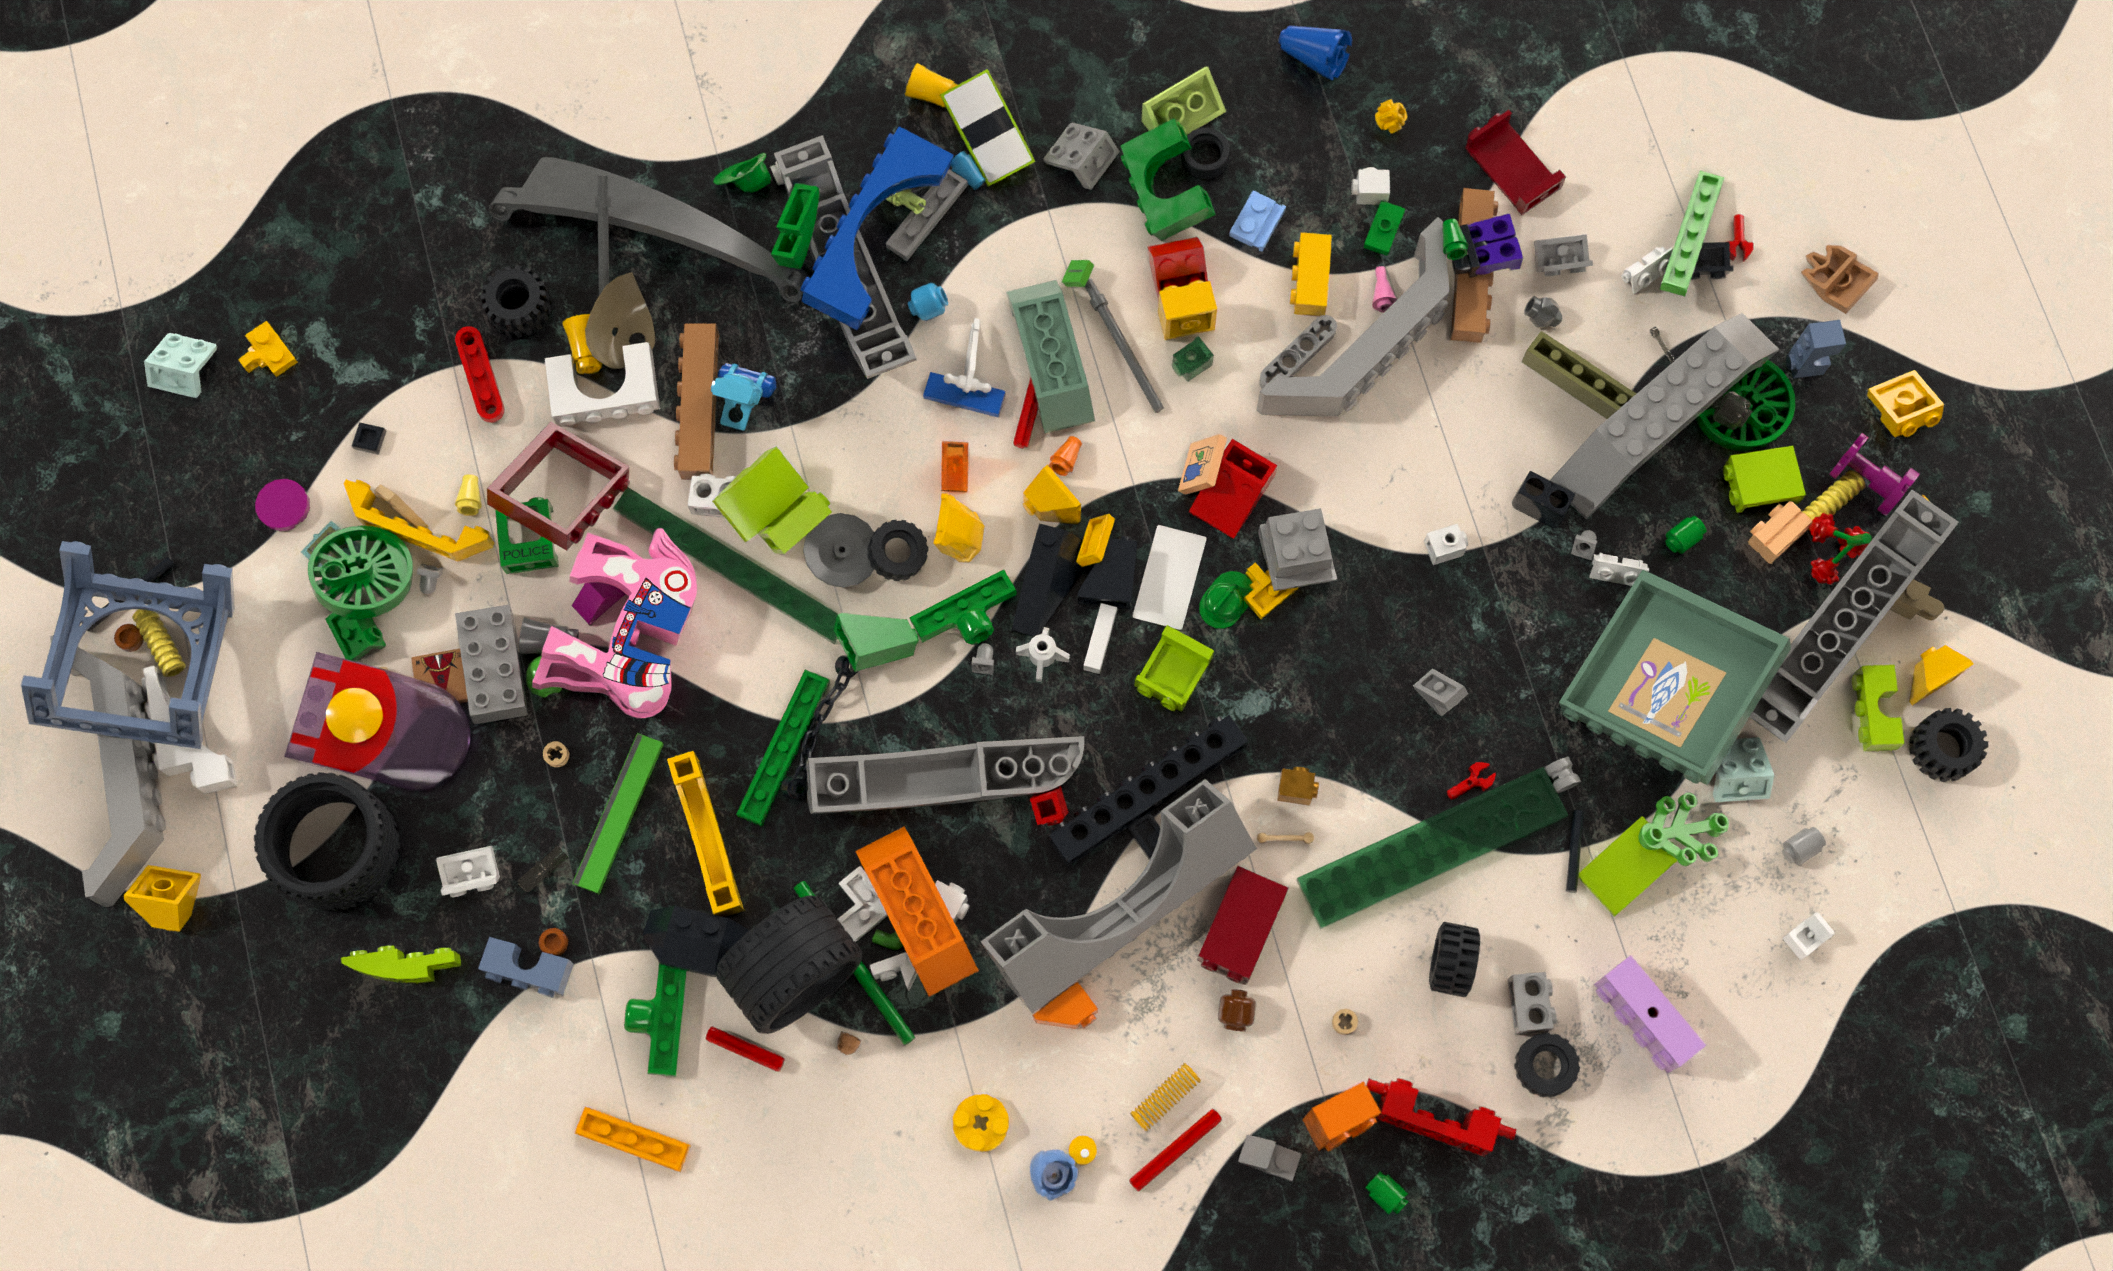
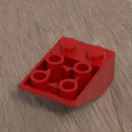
[1189,439,1277,539]

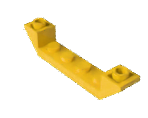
[343,479,495,562]

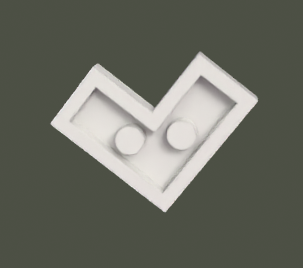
[837,866,888,942]

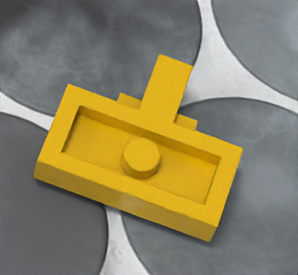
[238,321,298,377]
[1244,563,1300,619]

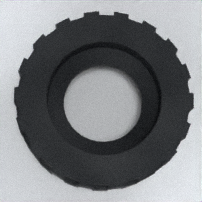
[867,519,929,581]
[1514,1033,1580,1097]

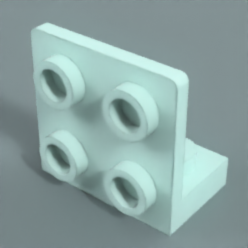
[144,333,217,398]
[1713,737,1774,802]

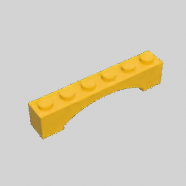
[667,751,744,917]

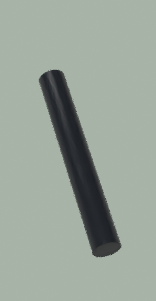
[1566,810,1584,893]

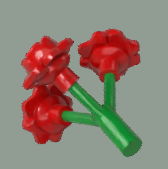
[1809,513,1872,585]

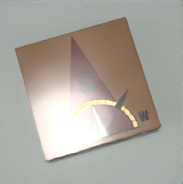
[411,648,468,710]

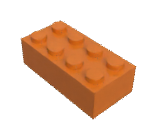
[1303,1081,1381,1151]

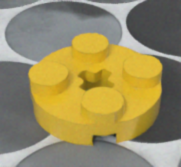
[953,1094,1009,1152]

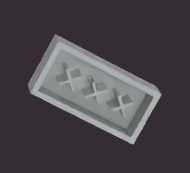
[455,605,528,724]

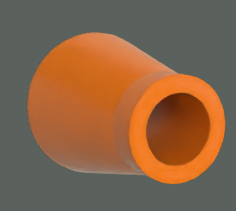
[1049,436,1082,476]

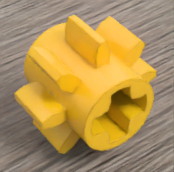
[1375,99,1407,133]

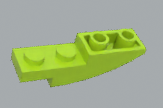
[341,946,461,983]

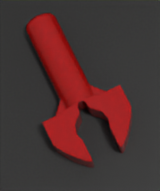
[1727,214,1754,262]
[1447,762,1496,800]

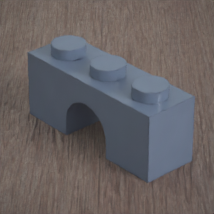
[1786,320,1846,379]
[478,937,574,998]

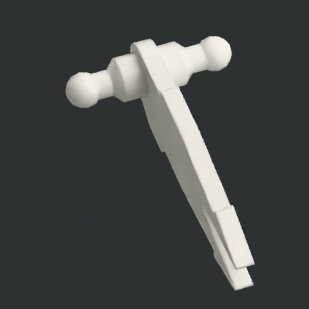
[944,318,991,393]

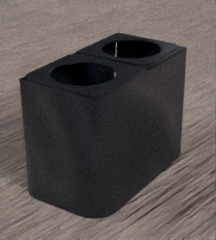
[1512,471,1576,528]

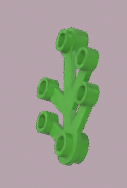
[1638,792,1729,866]

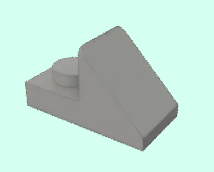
[1413,669,1468,716]
[1238,1135,1301,1182]

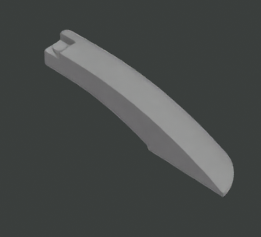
[806,736,1084,814]

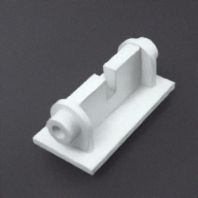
[1621,247,1673,294]
[1589,553,1649,586]

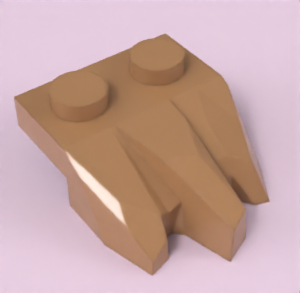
[1801,245,1879,314]

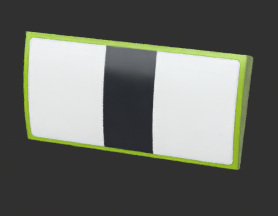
[940,69,1035,186]

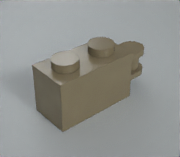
[1889,579,1944,620]

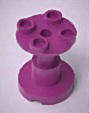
[1829,433,1920,516]

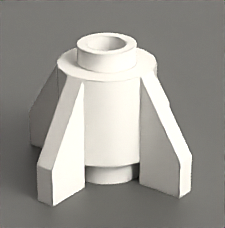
[1016,627,1070,682]

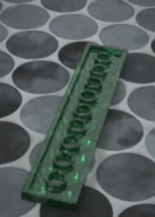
[1296,767,1568,930]

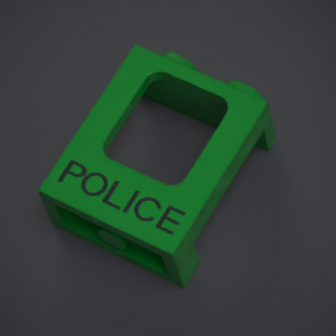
[495,497,559,574]

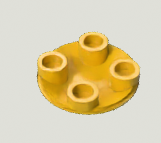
[326,688,383,744]

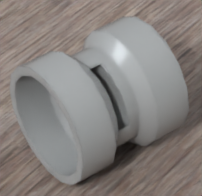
[1544,757,1581,793]

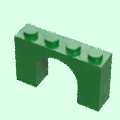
[1120,118,1216,241]

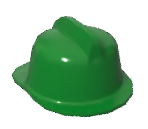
[714,153,771,192]
[1199,571,1253,629]

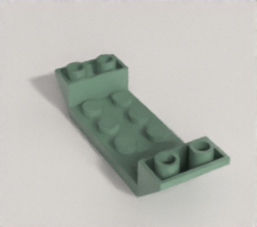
[1006,280,1095,434]

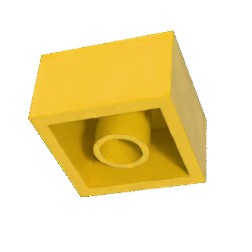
[1158,280,1217,340]

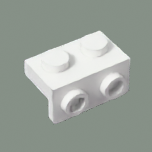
[436,846,500,897]

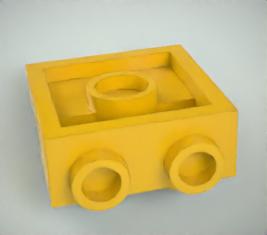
[1867,370,1944,437]

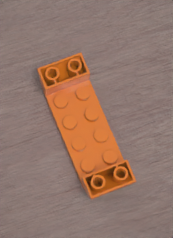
[856,826,979,997]

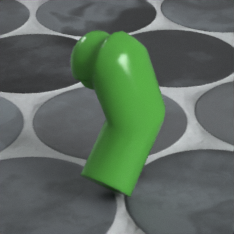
[872,929,903,950]

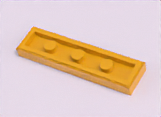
[574,1107,691,1173]

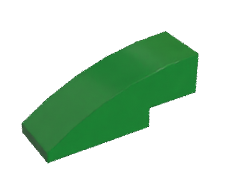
[771,183,820,269]

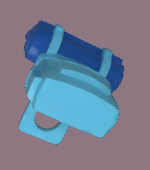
[711,363,776,431]

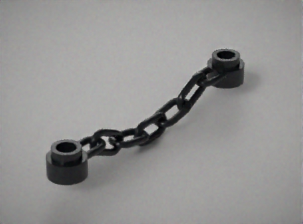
[781,655,858,800]

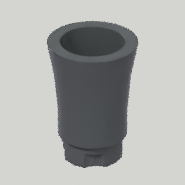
[519,617,579,655]

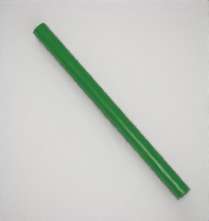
[794,881,916,1046]

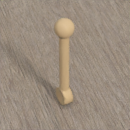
[1257,832,1314,844]

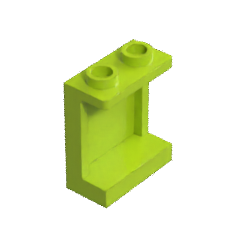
[1723,446,1806,513]
[1135,625,1214,712]

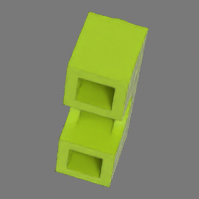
[1852,665,1905,751]

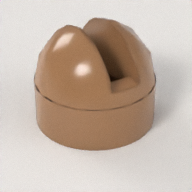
[837,1031,861,1055]

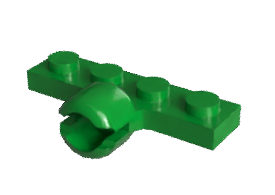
[909,569,1017,645]
[624,963,687,1077]

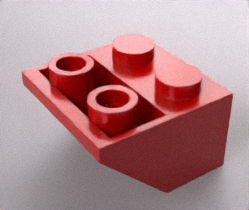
[1147,237,1208,300]

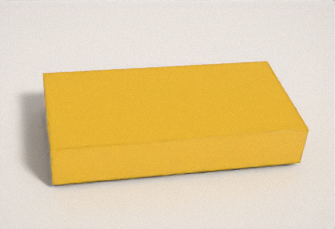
[1076,514,1115,567]

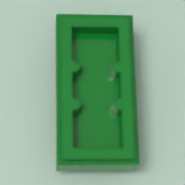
[1363,200,1405,256]

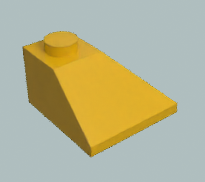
[1022,465,1081,524]
[1909,645,1974,706]
[124,865,201,932]

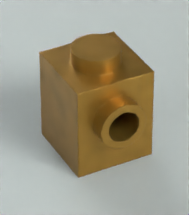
[1277,767,1319,806]

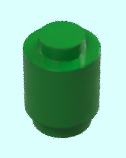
[1665,516,1707,554]
[1366,1172,1408,1214]

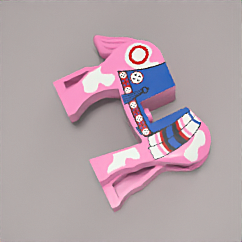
[532,528,697,718]

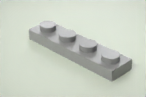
[886,169,968,261]

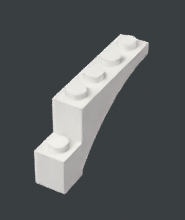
[141,666,237,794]

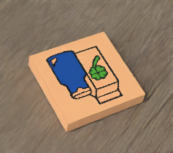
[1178,434,1227,495]

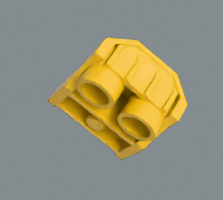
[933,493,985,563]

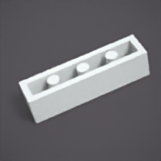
[1084,603,1117,674]

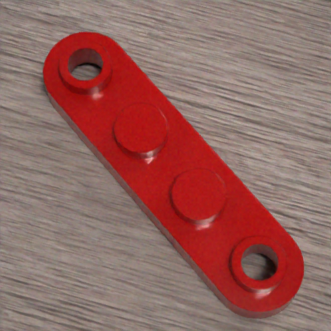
[455,326,505,423]

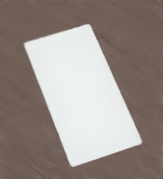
[1133,525,1206,630]

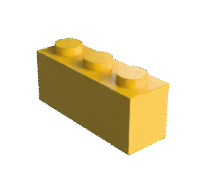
[1290,233,1332,316]

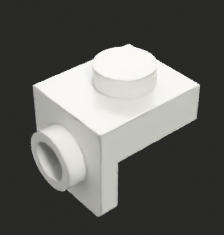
[1783,912,1835,960]

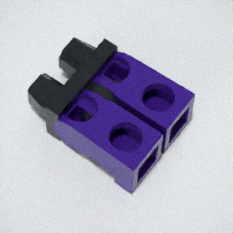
[1452,213,1523,278]

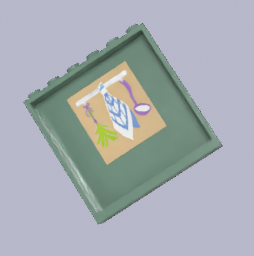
[1559,570,1791,785]

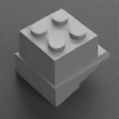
[1258,508,1337,591]

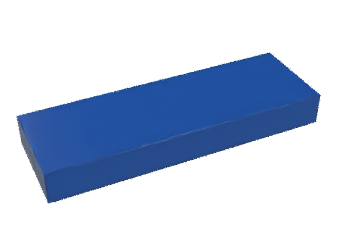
[923,372,1006,418]

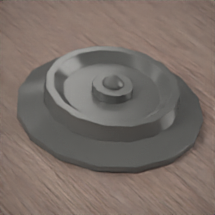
[803,513,874,588]

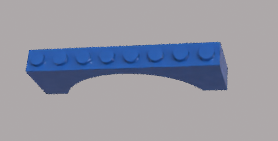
[800,127,954,331]

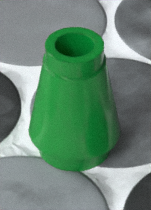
[1442,219,1469,260]

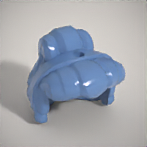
[1030,1150,1078,1201]

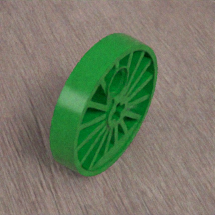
[1696,360,1795,451]
[308,525,413,619]

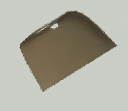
[585,272,655,369]

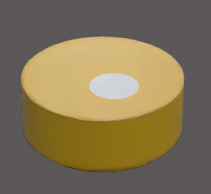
[1069,1136,1097,1165]

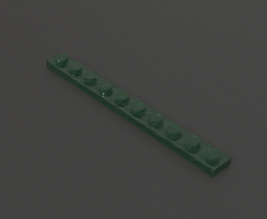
[613,487,838,644]

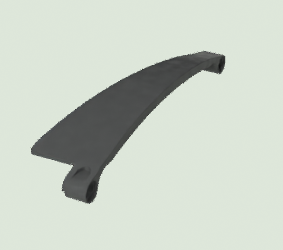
[489,157,809,302]

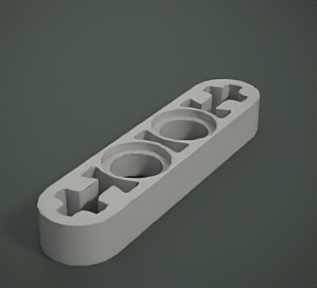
[1259,315,1337,389]

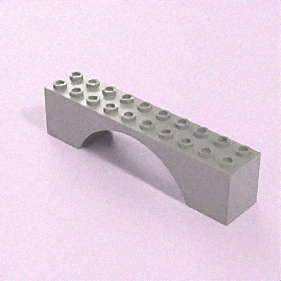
[981,779,1257,1013]

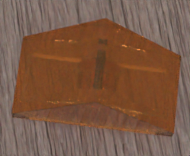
[941,441,970,492]

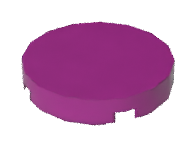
[255,479,310,531]

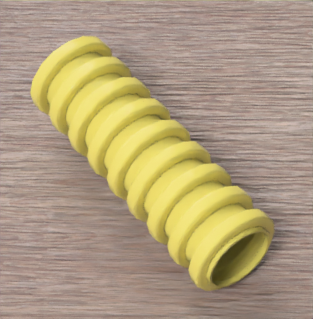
[1801,470,1865,530]
[132,609,186,677]

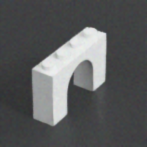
[545,342,660,427]

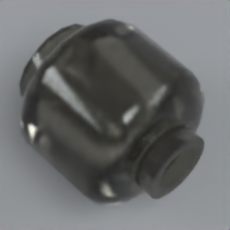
[1711,391,1753,430]

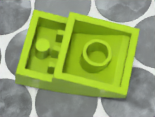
[712,446,809,542]
[1578,816,1678,917]

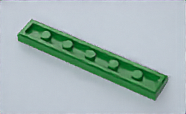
[736,669,830,827]

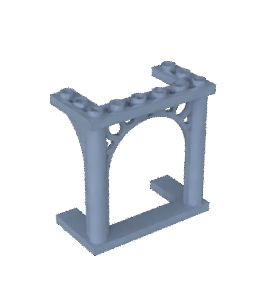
[21,541,235,749]

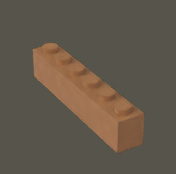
[1450,188,1498,343]
[674,324,719,479]

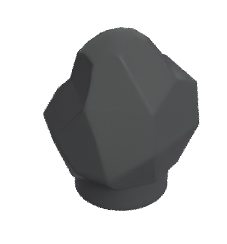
[1524,296,1562,327]

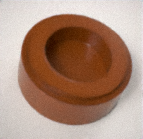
[114,624,144,652]
[539,928,568,956]

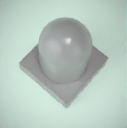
[1571,530,1597,560]
[417,564,443,594]
[972,644,994,675]

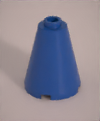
[1279,26,1352,80]

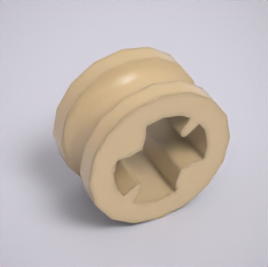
[543,741,570,767]
[1332,1009,1358,1035]

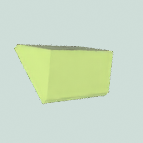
[1142,66,1226,135]

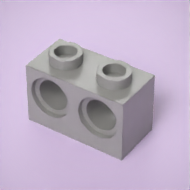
[1508,972,1556,1035]

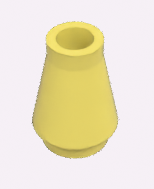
[455,474,482,516]

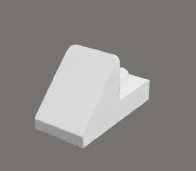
[870,952,917,991]

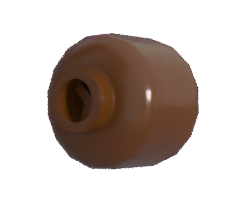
[1218,989,1256,1031]

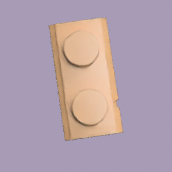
[1748,501,1812,564]

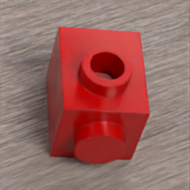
[1030,786,1068,826]

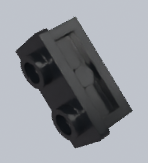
[1691,242,1734,280]

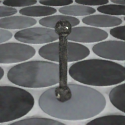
[1650,327,1675,363]

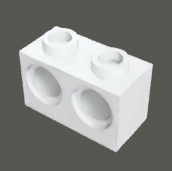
[688,474,736,517]

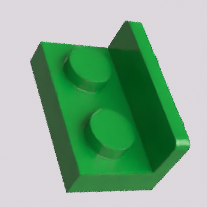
[325,601,386,663]

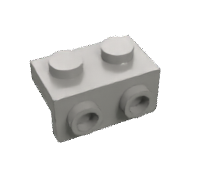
[1534,234,1593,276]

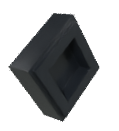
[352,422,386,455]

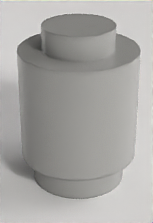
[1782,827,1826,865]

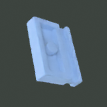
[1229,191,1286,252]

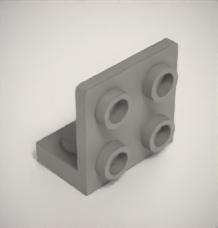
[1043,123,1119,190]

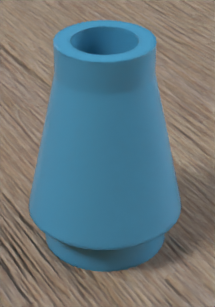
[951,151,985,190]

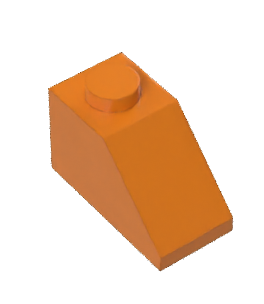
[1033,982,1098,1029]

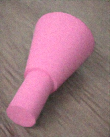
[1372,266,1397,313]

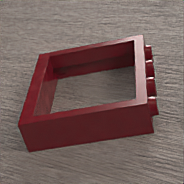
[487,422,630,551]

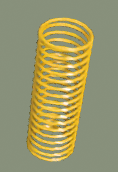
[1130,1063,1201,1131]

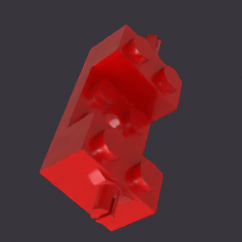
[1366,1078,1517,1156]

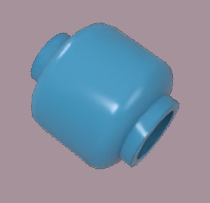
[908,283,948,321]

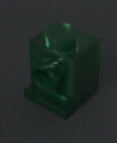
[1172,336,1214,382]

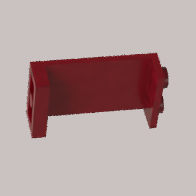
[1465,110,1566,215]
[1197,866,1289,984]

